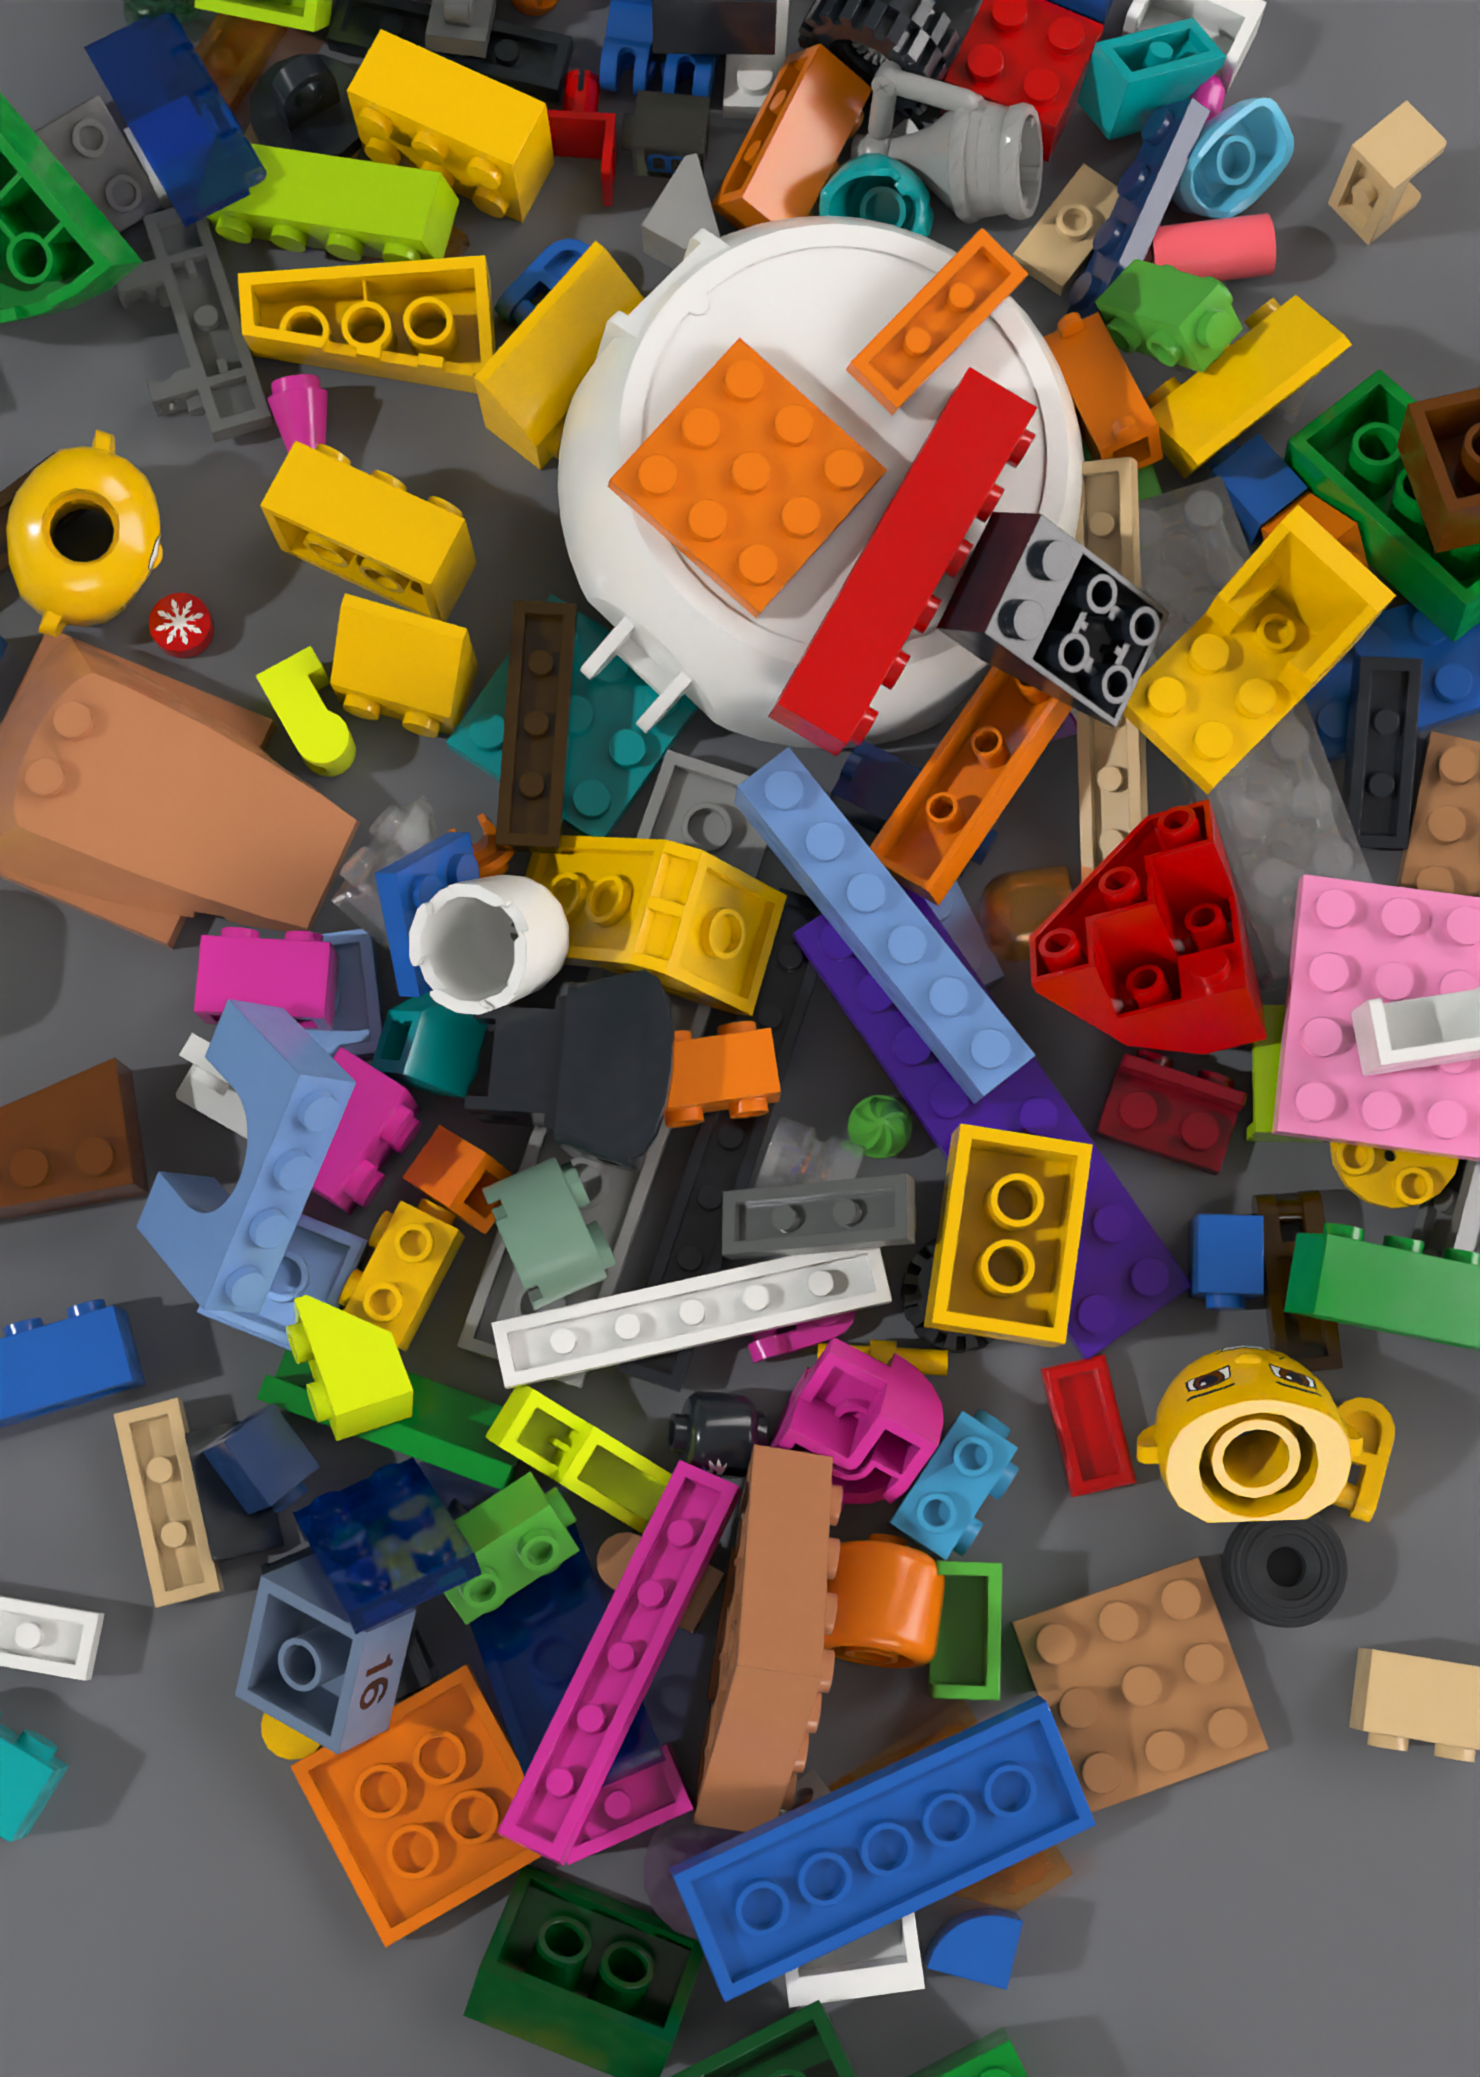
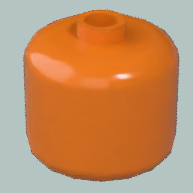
[824,1534,946,1669]

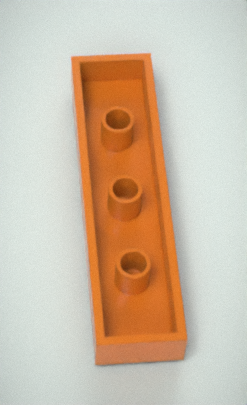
[869,666,1073,906]

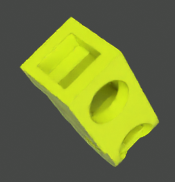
[255,645,356,777]

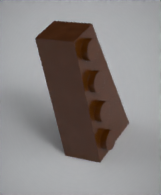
[0,1057,150,1221]

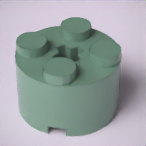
[482,1157,617,1310]

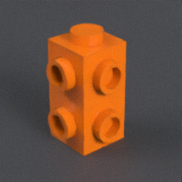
[663,1021,781,1128]

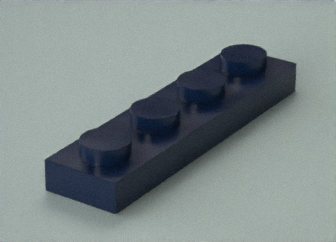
[1066,98,1210,326]

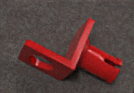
[547,69,618,207]

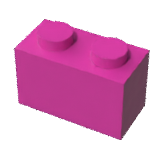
[194,927,340,1031]

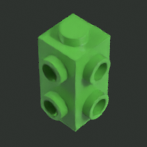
[1095,259,1243,373]
[418,1471,580,1625]

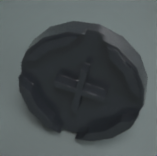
[250,54,362,158]

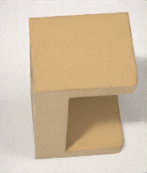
[1328,100,1447,245]

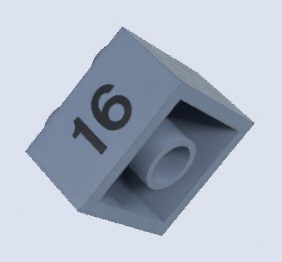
[235,1555,416,1755]

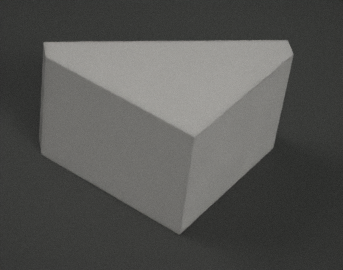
[641,153,720,269]

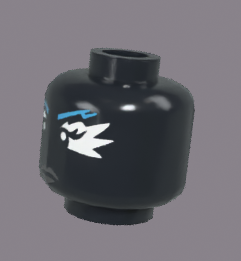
[667,1391,767,1479]

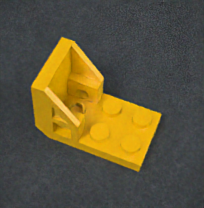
[1123,505,1396,795]
[525,835,787,1016]

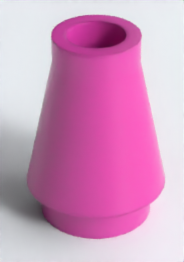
[267,374,328,453]

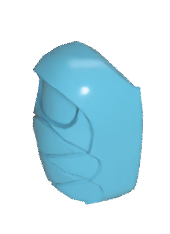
[1171,97,1294,219]

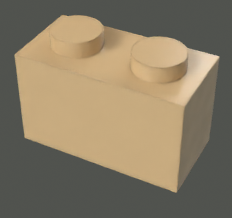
[1349,1648,1480,1763]

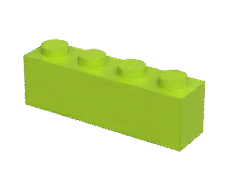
[197,138,460,262]

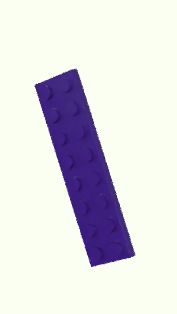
[792,884,1192,1359]

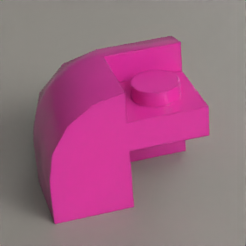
[768,1337,944,1511]

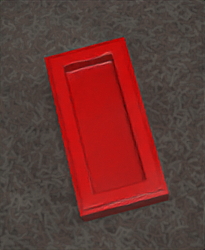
[1040,1354,1137,1497]

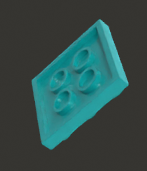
[446,593,699,837]

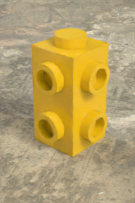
[338,1198,465,1352]

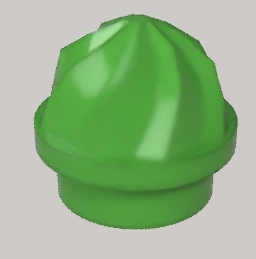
[848,1095,912,1159]

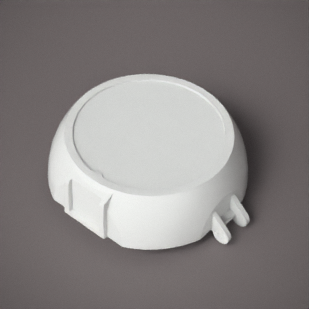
[558,216,1085,749]

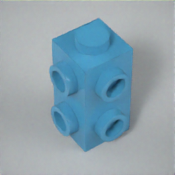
[887,1409,1019,1561]

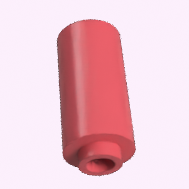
[1143,213,1276,282]

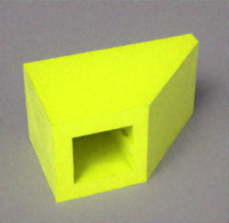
[286,1295,413,1441]

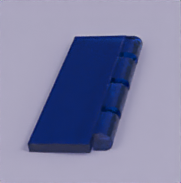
[84,13,267,227]

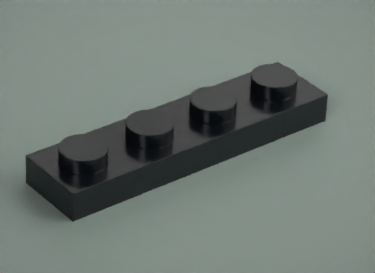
[326,0,574,102]

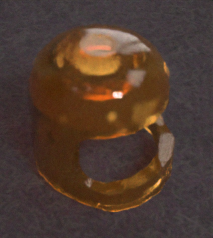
[979,865,1074,963]

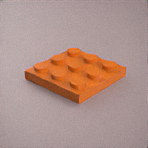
[607,337,887,618]
[290,1664,541,1948]

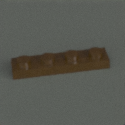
[495,600,578,854]

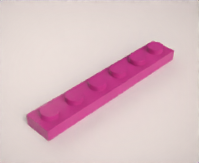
[497,1460,742,1866]

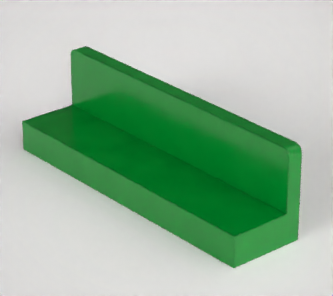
[256,1350,520,1490]

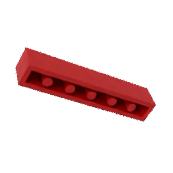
[768,367,1038,756]

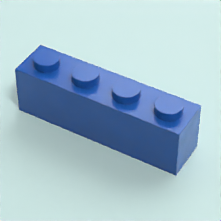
[0,1299,146,1428]

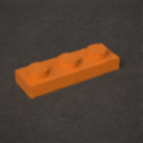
[846,228,1029,416]

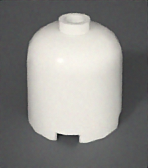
[409,875,569,1015]

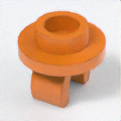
[448,813,515,878]

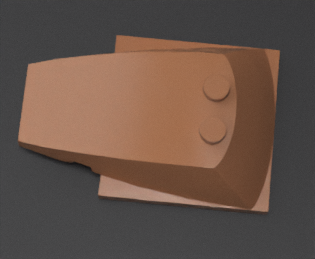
[0,633,361,949]

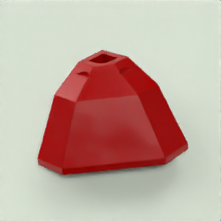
[1029,799,1267,1055]

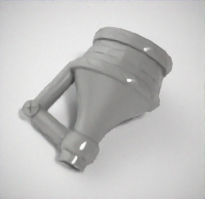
[851,61,1043,225]

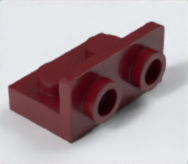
[1094,1050,1248,1176]

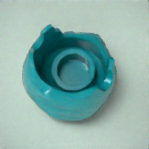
[819,153,935,238]

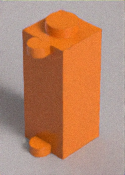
[1043,312,1163,470]

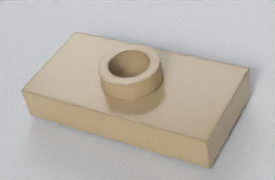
[1013,163,1119,296]

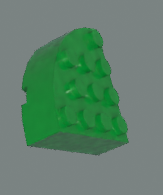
[0,92,143,324]

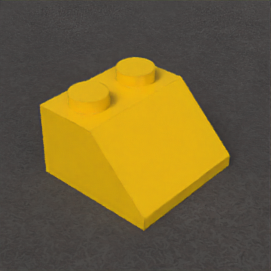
[330,593,479,738]

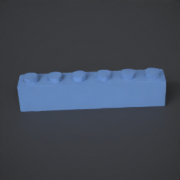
[734,747,1035,1104]

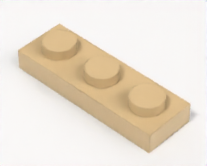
[114,1398,225,1608]

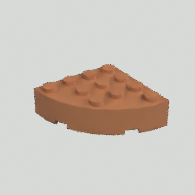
[692,1444,843,1832]

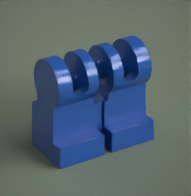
[600,0,721,106]

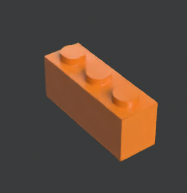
[711,43,872,230]

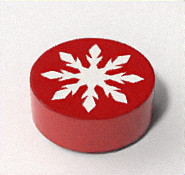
[149,593,214,658]

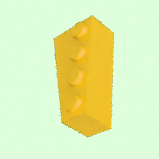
[238,255,496,394]

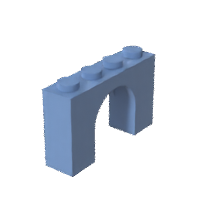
[136,999,356,1314]

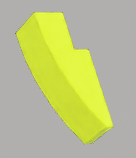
[485,1385,672,1534]

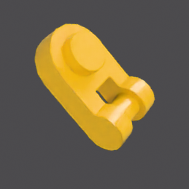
[1325,1397,1395,1523]

